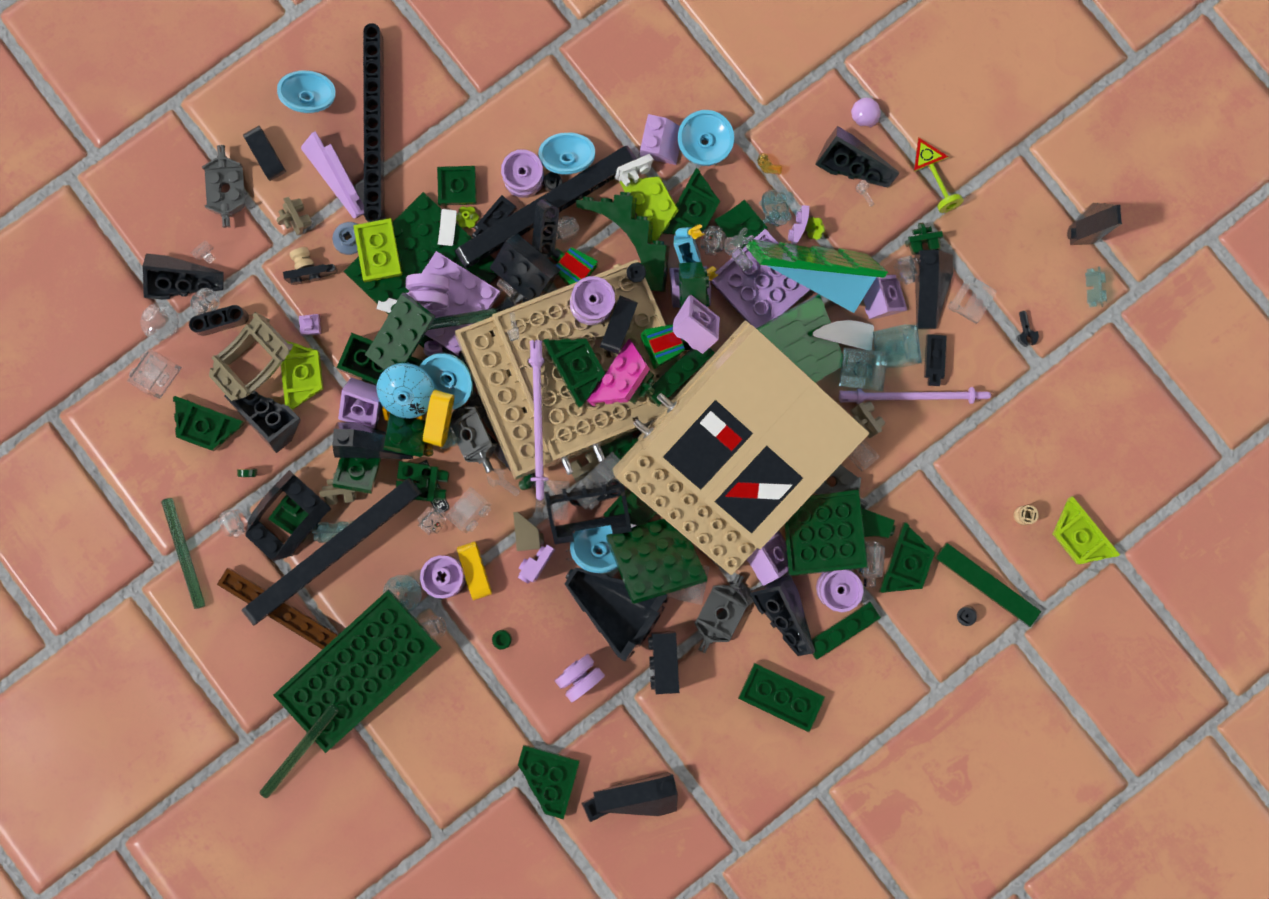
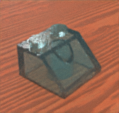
[873,324,922,369]
[839,348,888,392]

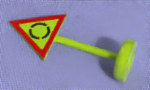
[914,137,964,213]

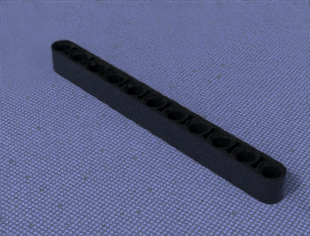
[363,23,385,222]
[455,145,637,268]
[241,478,422,626]

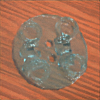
[759,189,791,227]
[383,575,422,612]

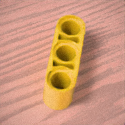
[423,389,454,447]
[457,541,492,601]

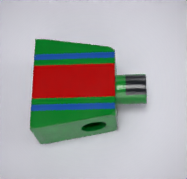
[551,247,598,285]
[640,325,687,369]

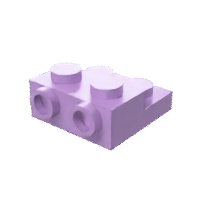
[518,545,555,584]

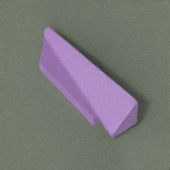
[301,131,364,218]

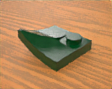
[715,199,768,252]
[268,494,309,543]

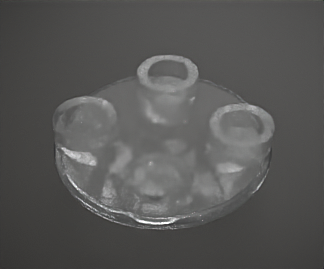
[140,303,179,340]

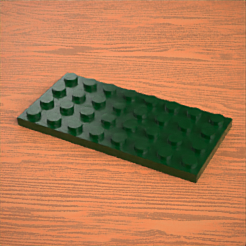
[273,589,442,753]

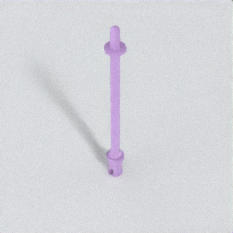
[528,340,549,501]
[839,387,991,404]

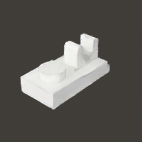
[615,154,654,187]

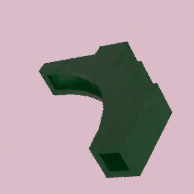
[576,192,670,292]

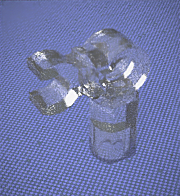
[724,228,753,272]

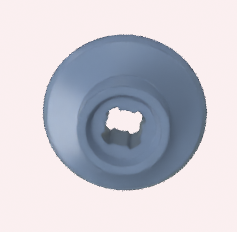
[332,222,358,255]

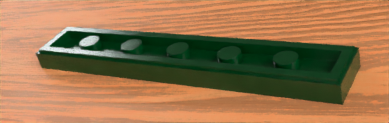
[935,543,1042,627]

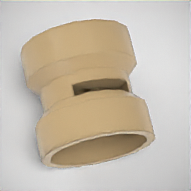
[290,247,315,269]
[1014,505,1039,525]

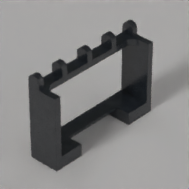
[545,481,632,545]

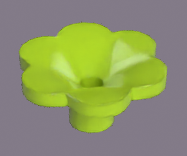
[456,206,479,228]
[805,217,825,240]

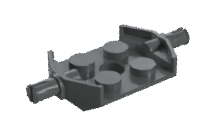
[202,145,245,228]
[449,404,498,473]
[814,464,869,509]
[694,574,748,653]

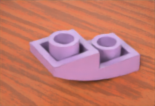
[788,205,810,245]

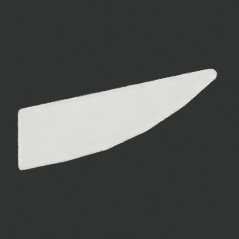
[813,320,874,351]

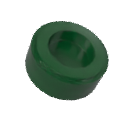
[237,469,257,477]
[492,630,512,650]

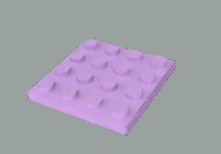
[710,229,810,328]
[409,251,501,356]

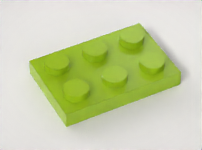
[353,218,402,282]

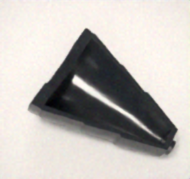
[564,567,669,662]

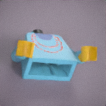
[673,224,718,281]

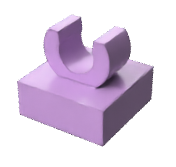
[299,314,321,336]

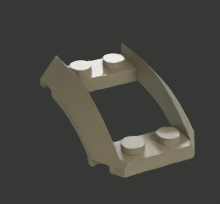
[209,312,293,401]

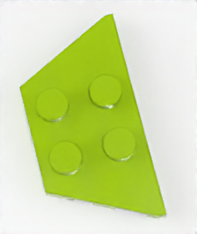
[620,177,678,242]
[281,340,324,410]
[1052,496,1120,564]

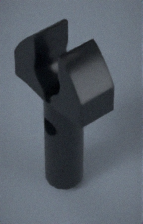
[1017,311,1039,347]

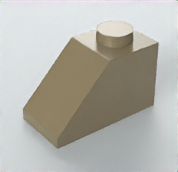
[513,512,544,551]

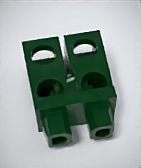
[396,461,449,502]

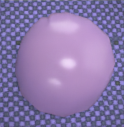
[851,98,881,127]

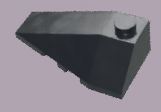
[815,126,899,188]
[1067,203,1122,245]
[915,250,953,329]
[142,253,224,300]
[224,391,301,453]
[332,422,413,459]
[750,575,815,656]
[593,772,678,816]

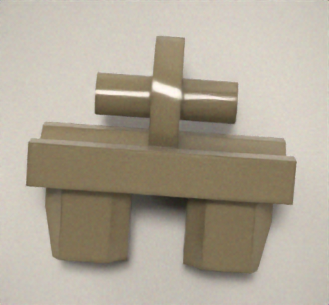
[277,197,312,236]
[850,401,885,439]
[570,450,606,484]
[319,473,356,505]

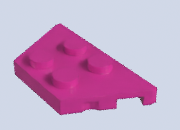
[587,339,650,406]

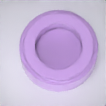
[423,340,443,357]

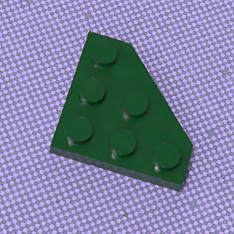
[518,745,580,820]

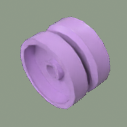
[501,150,544,198]
[406,273,449,311]
[570,276,615,325]
[420,555,466,598]
[816,570,864,612]
[555,654,605,703]

